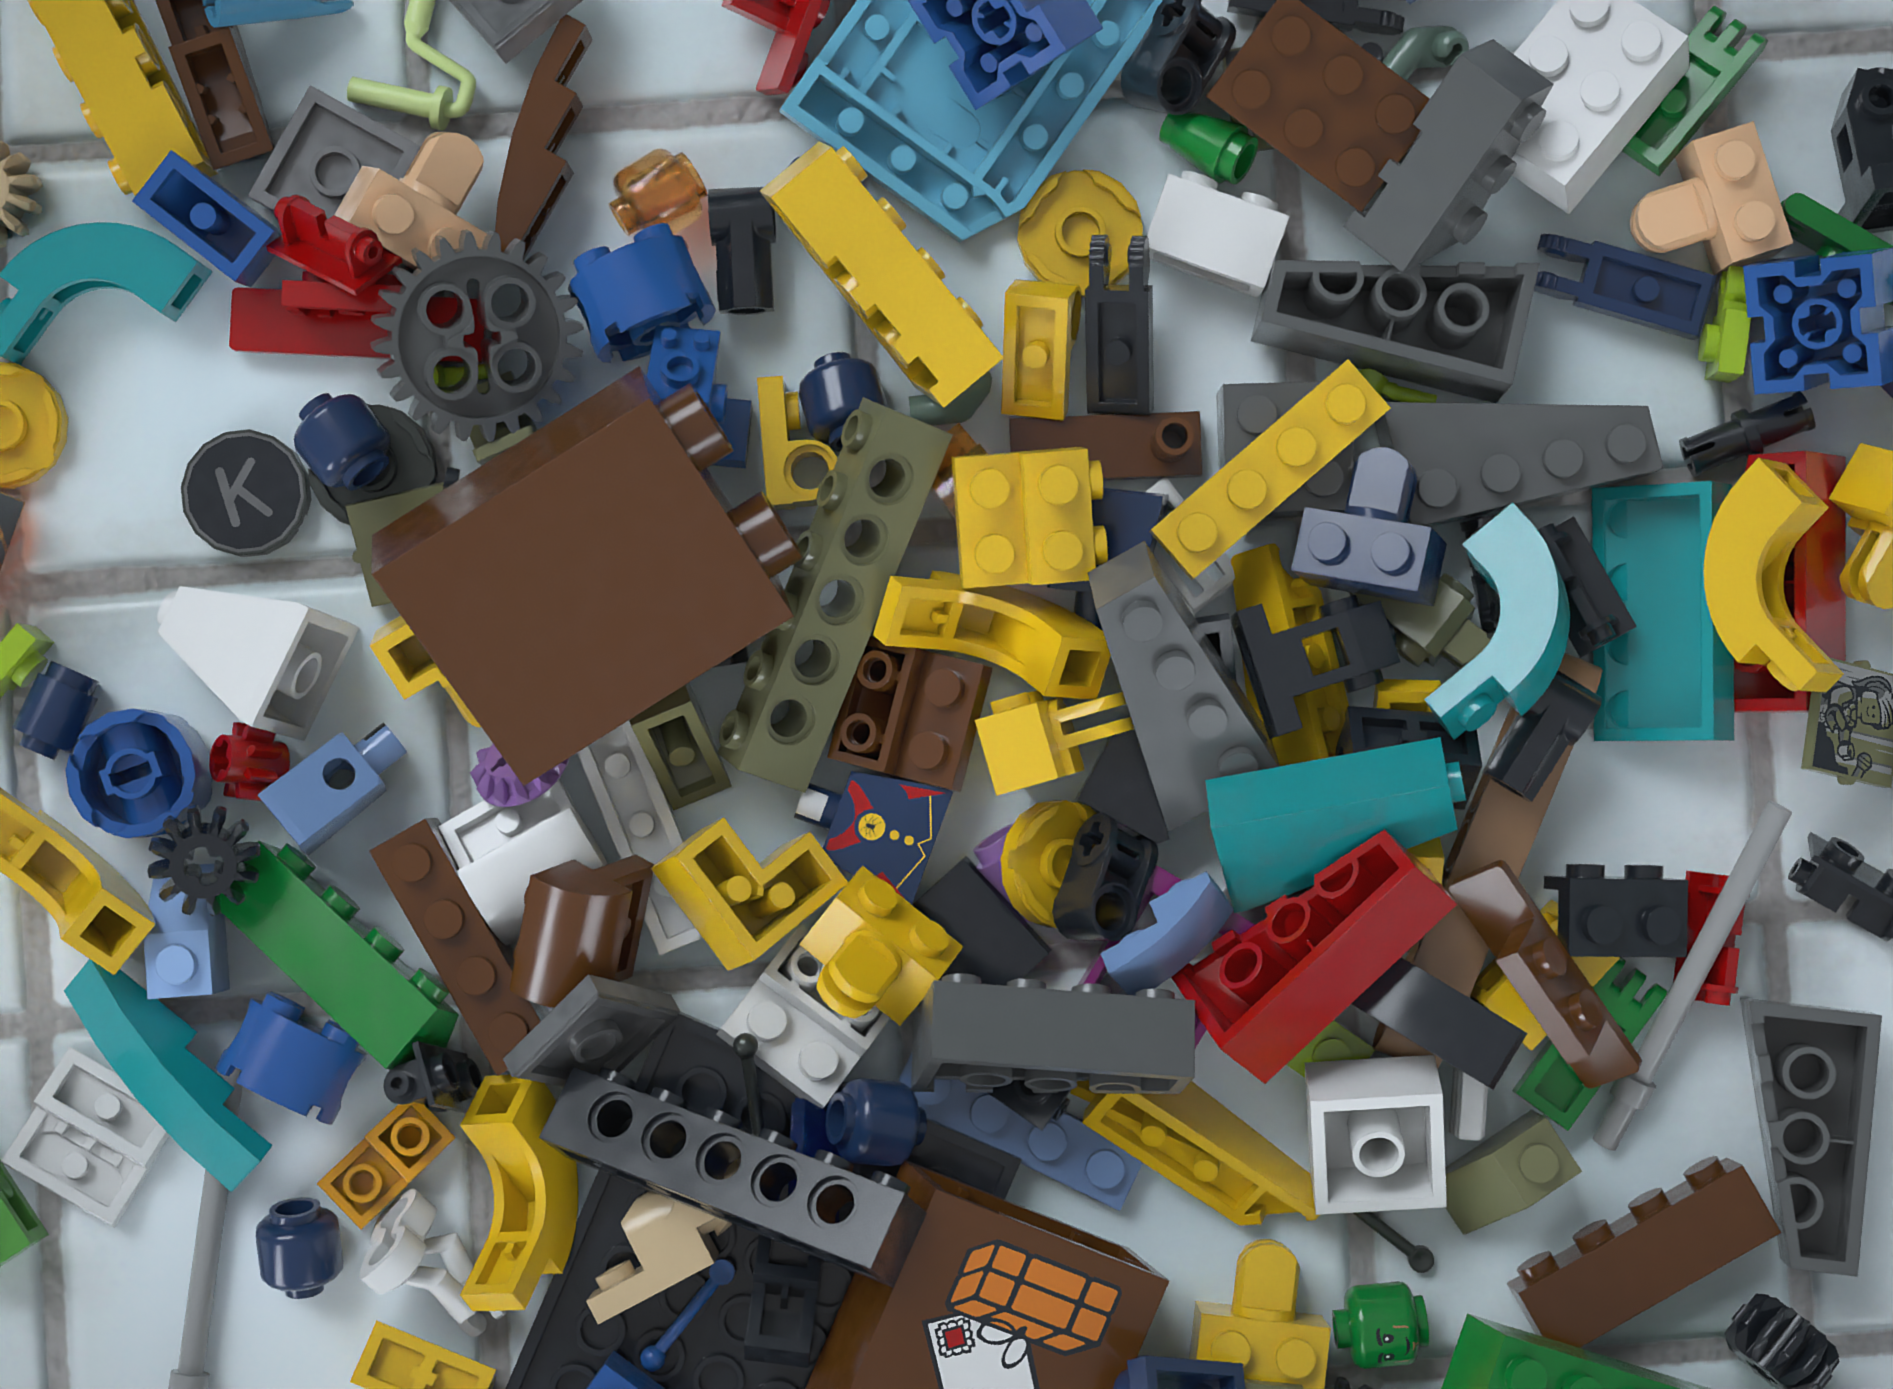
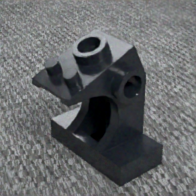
[1831,67,1893,233]
[1230,595,1401,740]

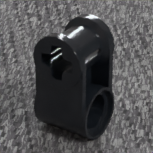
[1121,0,1236,115]
[1052,812,1159,941]

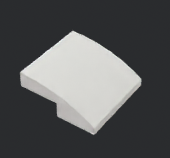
[1,1047,169,1228]

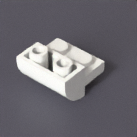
[438,778,608,946]
[716,924,890,1112]

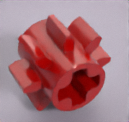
[209,722,290,801]

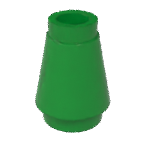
[1159,111,1258,185]

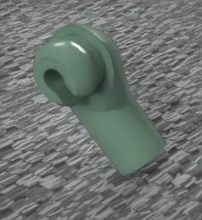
[1382,26,1469,81]
[909,371,992,426]

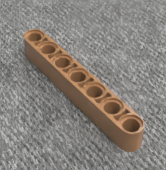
[1372,652,1602,1069]

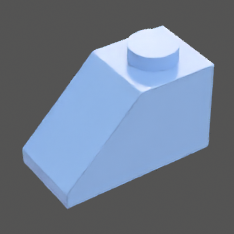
[143,863,230,999]

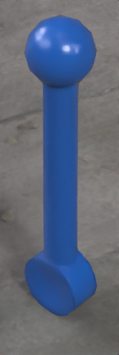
[640,1258,735,1371]

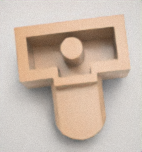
[1630,121,1793,275]
[334,132,487,271]

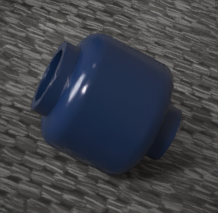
[799,352,888,452]
[294,393,391,491]
[825,1078,927,1166]
[255,1197,343,1299]

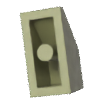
[629,683,732,811]
[1445,1109,1582,1235]

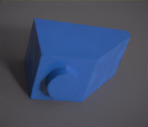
[132,150,282,288]

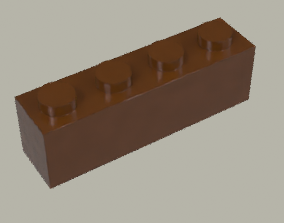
[369,818,549,1076]
[1507,1156,1781,1348]

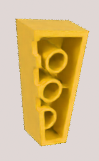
[27,0,218,196]
[760,142,1004,408]

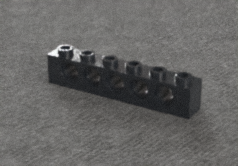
[539,1067,927,1288]

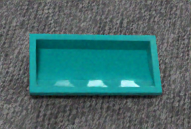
[1592,481,1735,741]

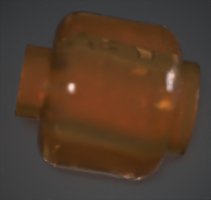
[608,148,708,236]

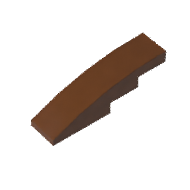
[155,0,275,170]
[495,14,593,261]

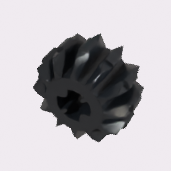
[147,804,261,916]
[1724,1293,1840,1389]

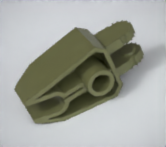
[1348,573,1492,670]

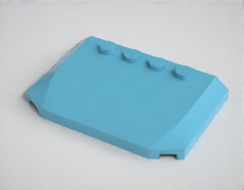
[779,0,1162,243]

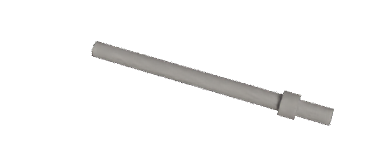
[1593,801,1792,1151]
[168,1068,243,1389]

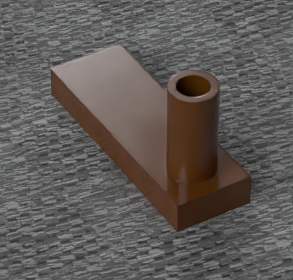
[1009,411,1203,481]

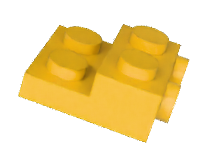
[951,447,1108,588]

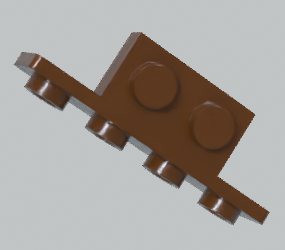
[1449,860,1642,1089]

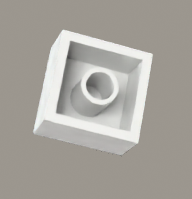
[1305,1055,1447,1215]

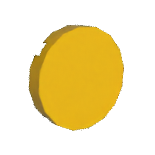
[1017,169,1143,297]
[0,362,68,489]
[1000,800,1097,928]

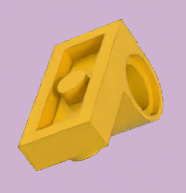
[1001,279,1082,420]
[757,376,837,511]

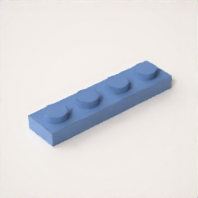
[897,1052,1143,1211]

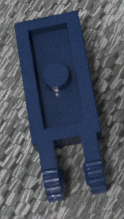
[1534,233,1717,340]

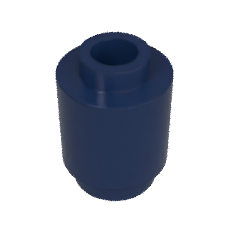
[12,661,99,760]

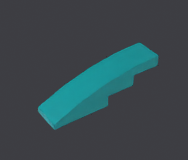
[64,959,273,1192]

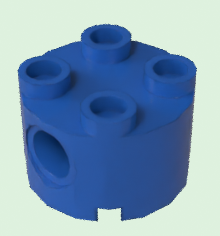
[568,223,716,363]
[65,708,213,838]
[215,991,368,1125]

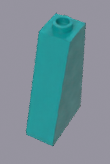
[1205,737,1466,913]

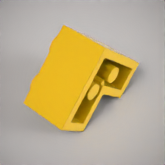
[651,817,848,971]

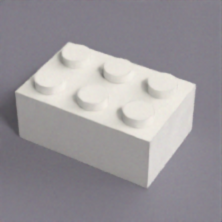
[1512,0,1689,214]

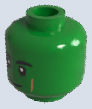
[1332,1281,1429,1369]

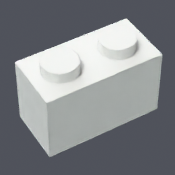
[1146,171,1290,298]

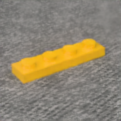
[1149,359,1391,580]

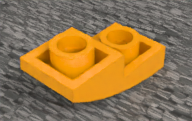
[316,1102,456,1230]

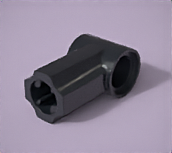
[708,187,776,315]
[1482,670,1603,802]

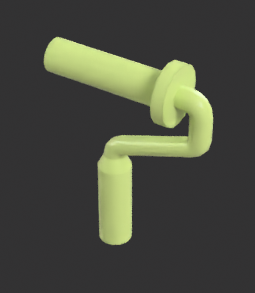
[347,0,476,131]

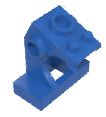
[647,325,753,469]

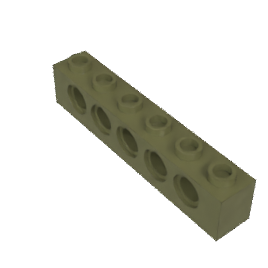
[718,397,953,793]

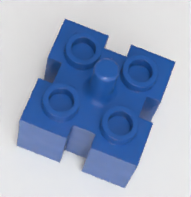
[908,0,1103,110]
[1743,247,1893,395]

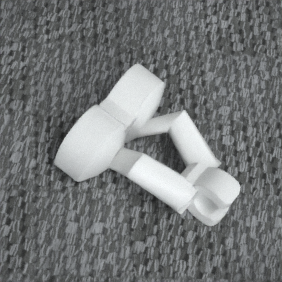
[358,1189,506,1337]

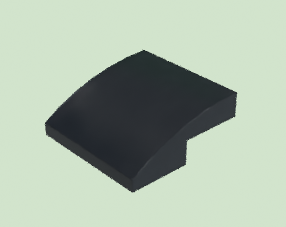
[912,856,1052,1007]

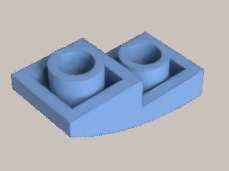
[1100,871,1234,996]

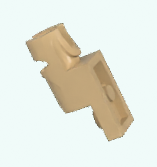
[586,1158,741,1324]

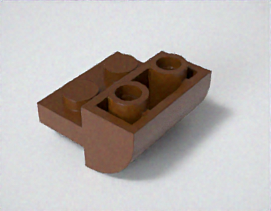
[827,636,993,792]
[509,854,655,1008]

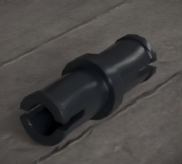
[1679,391,1816,477]

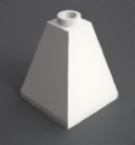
[157,586,359,741]

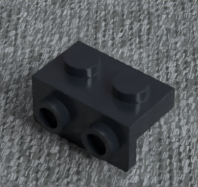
[1543,864,1688,957]

